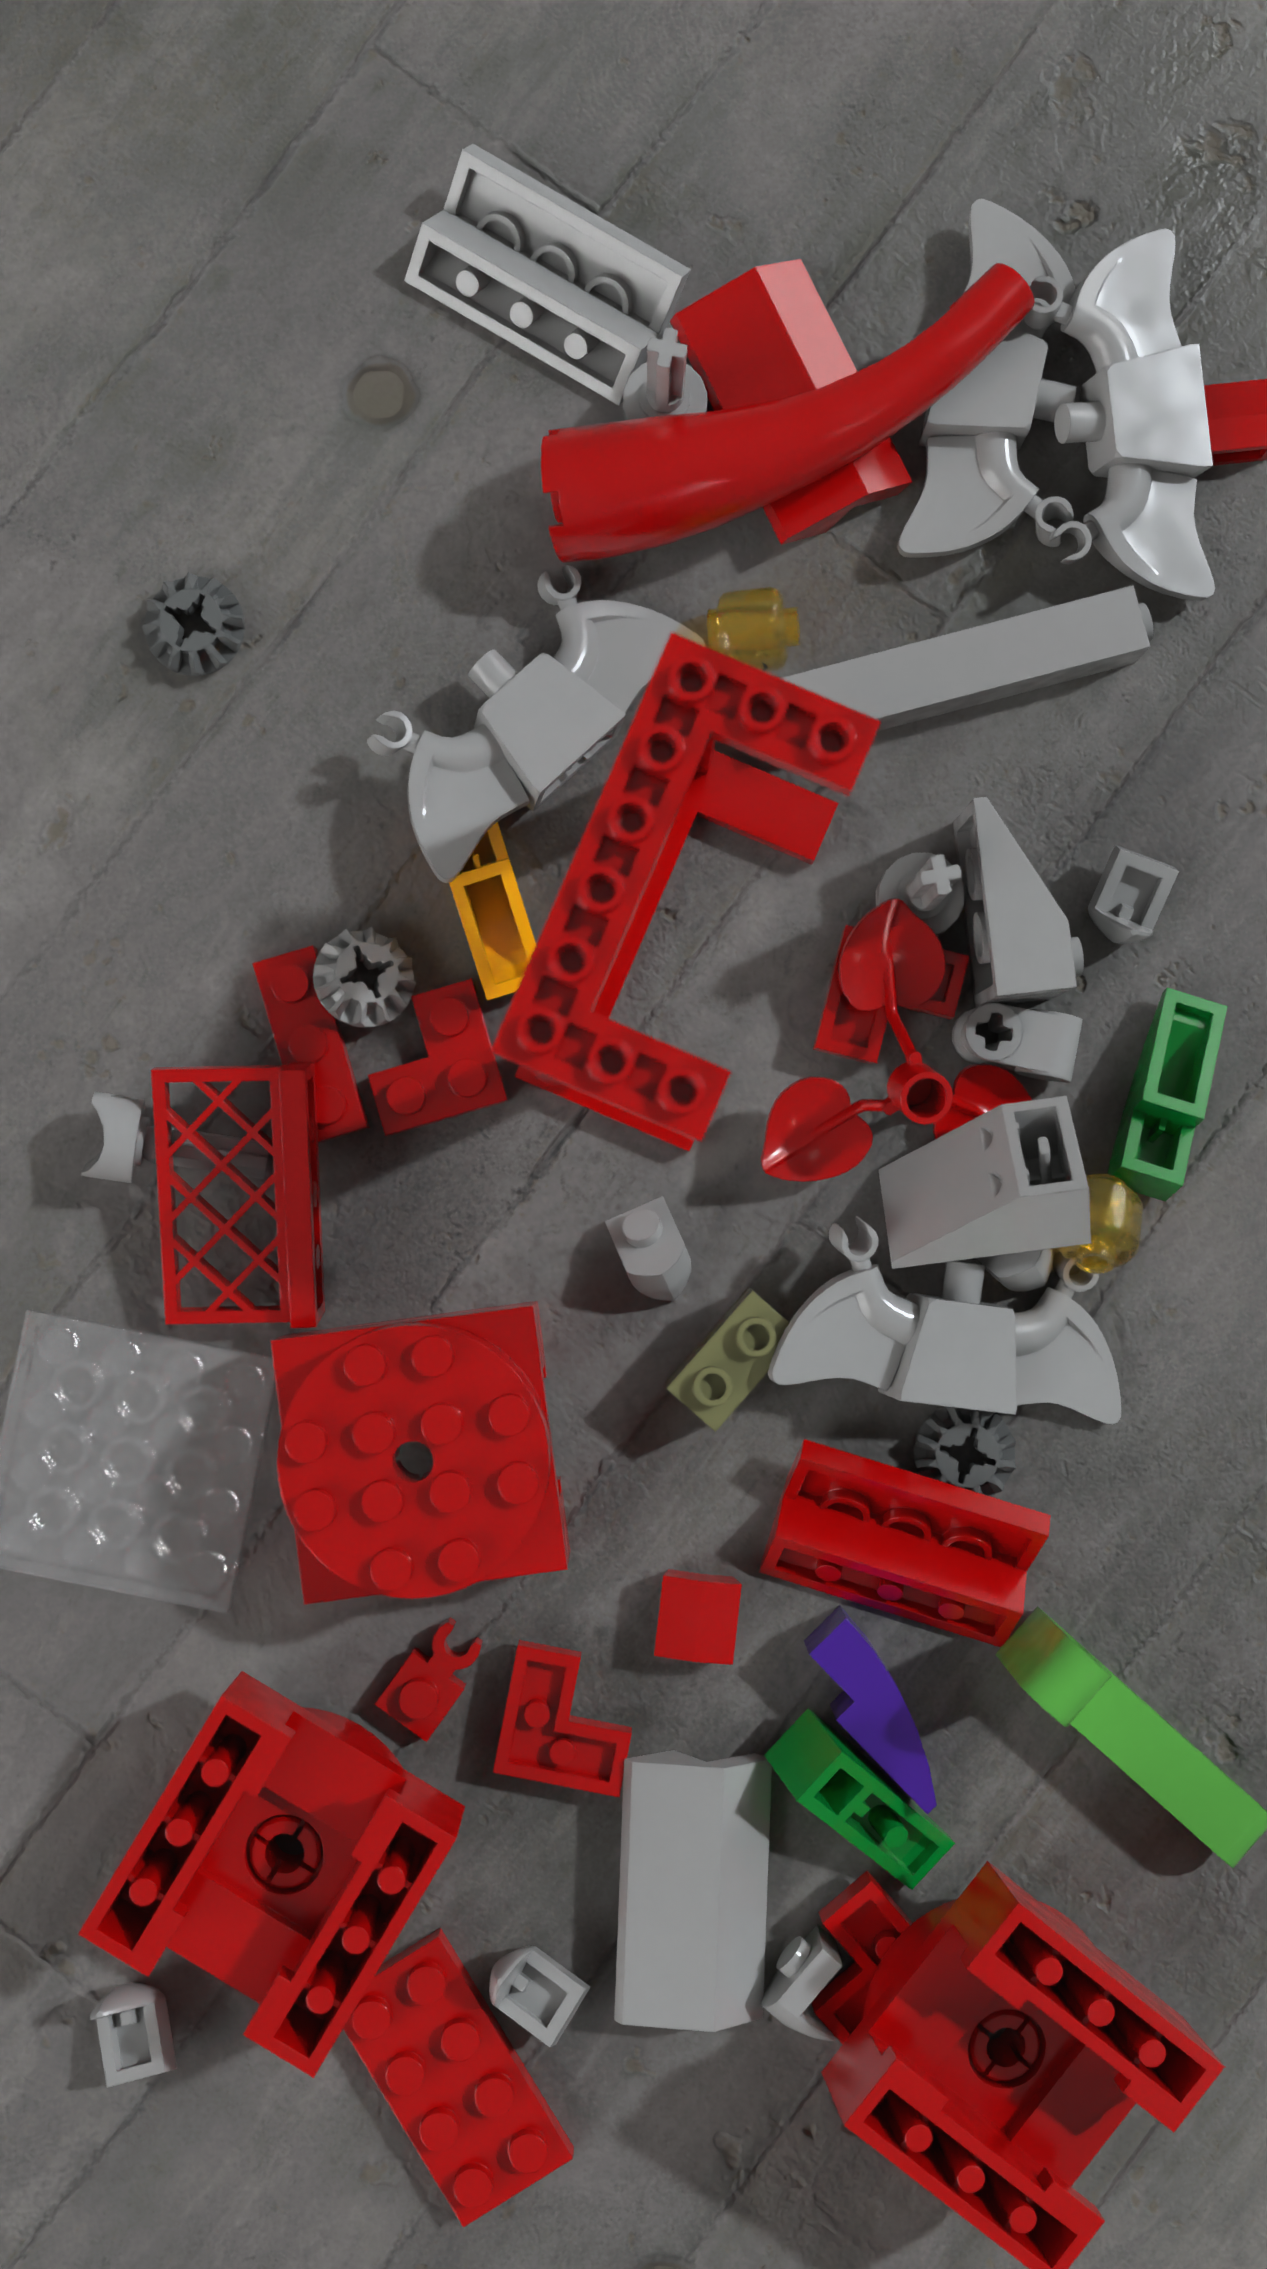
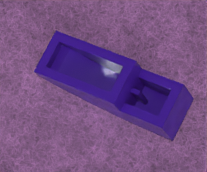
[804,1605,937,1815]

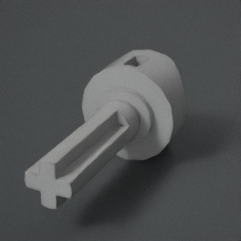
[623,328,707,420]
[876,853,964,937]
[81,1092,268,1183]

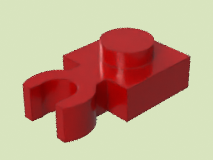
[375,1617,483,1742]

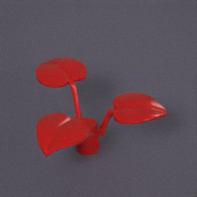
[760,898,1032,1182]

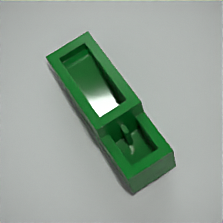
[1105,987,1228,1202]

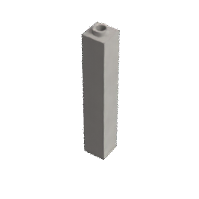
[781,585,1153,731]

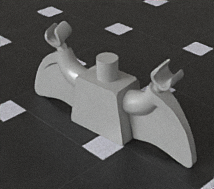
[897,199,1076,558]
[1023,228,1215,601]
[367,565,705,883]
[768,1216,1121,1425]

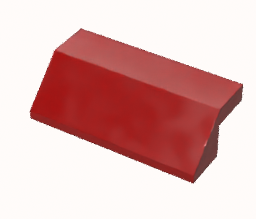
[670,259,912,545]
[759,1439,1051,1647]

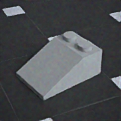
[953,797,1084,1008]

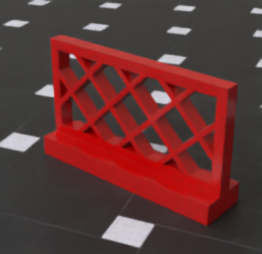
[151,1062,325,1328]

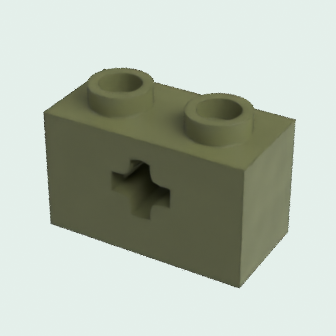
[665,1287,789,1432]

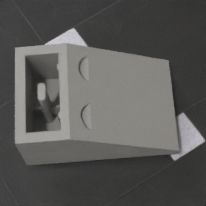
[878,1096,1091,1269]

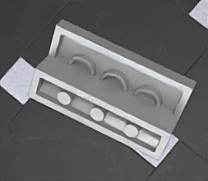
[404,144,691,405]
[614,1750,772,2032]

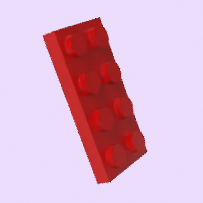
[343,1927,574,2228]

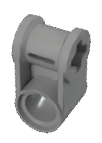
[952,1003,1083,1083]

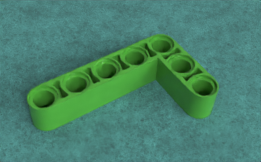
[995,1606,1267,1868]

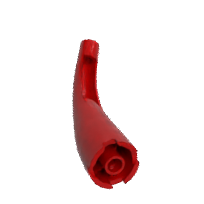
[541,263,1035,563]

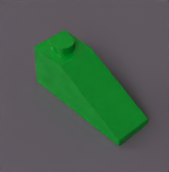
[764,1708,955,1890]

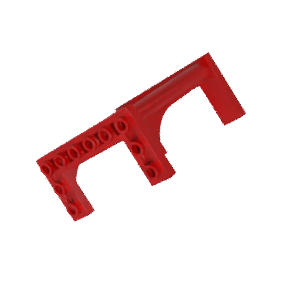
[490,632,882,1152]

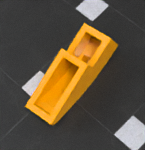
[449,822,536,1001]

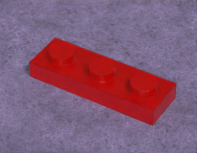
[252,945,370,1143]

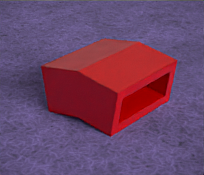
[1204,379,1267,466]
[654,1569,742,1665]

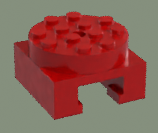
[270,1301,571,1605]
[78,1671,465,2078]
[821,1861,1225,2269]

